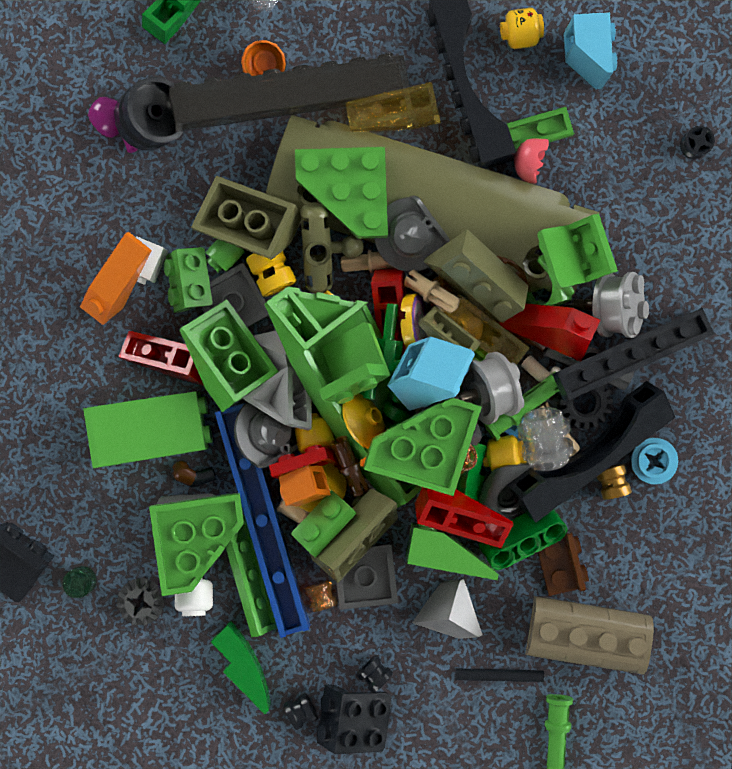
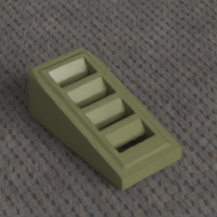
[418,306,481,352]

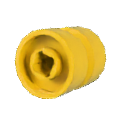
[245,251,297,297]

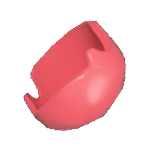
[514,138,549,184]

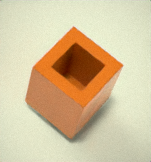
[278,465,331,506]

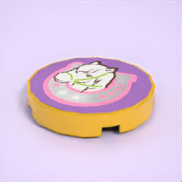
[400,293,426,348]

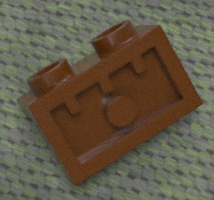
[537,530,589,596]

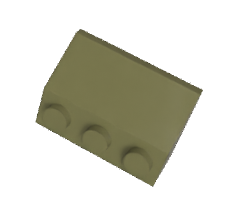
[191,176,301,260]
[424,229,529,322]
[310,488,398,583]

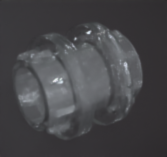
[517,407,574,471]

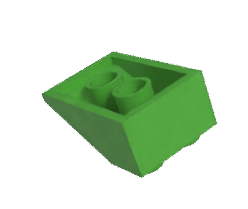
[180,300,279,412]
[405,522,499,580]

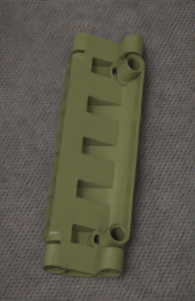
[266,115,600,298]

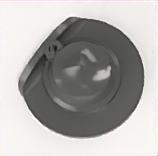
[375,195,450,272]
[234,402,298,468]
[479,463,533,520]

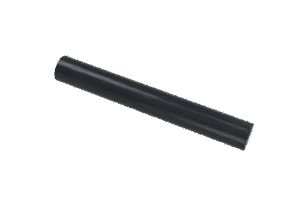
[455,668,544,682]

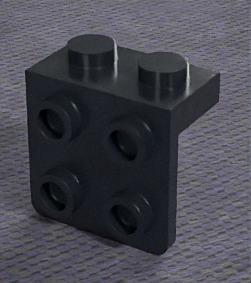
[0,522,54,602]
[317,684,392,754]

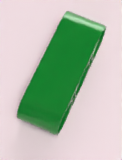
[478,509,567,570]

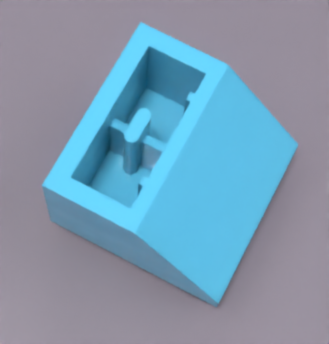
[564,12,617,89]
[387,336,475,411]

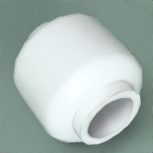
[175,577,213,616]

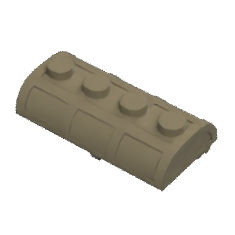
[525,596,654,674]

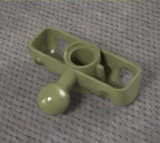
[300,204,364,294]

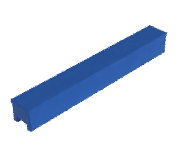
[215,403,311,638]

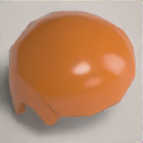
[241,40,286,86]

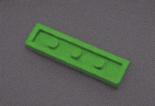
[225,515,277,637]

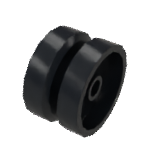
[114,77,190,151]

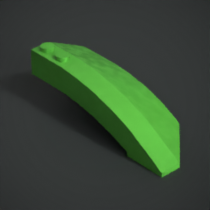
[264,286,422,508]

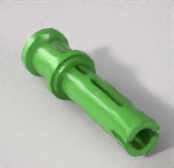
[482,371,559,441]
[545,694,573,769]

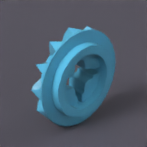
[630,438,678,484]

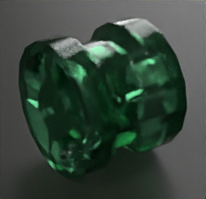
[62,566,97,598]

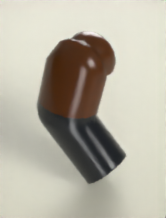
[172,461,217,488]

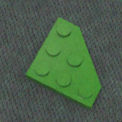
[295,147,388,239]
[363,398,482,496]
[149,493,244,596]

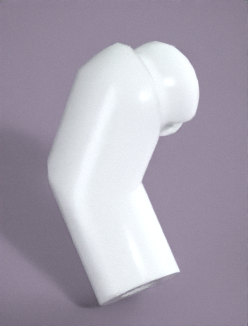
[521,356,561,382]

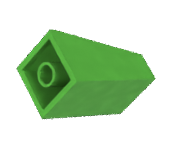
[83,391,213,468]

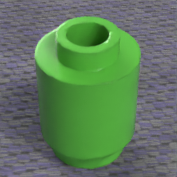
[205,239,245,273]

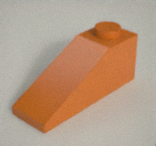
[80,232,152,325]

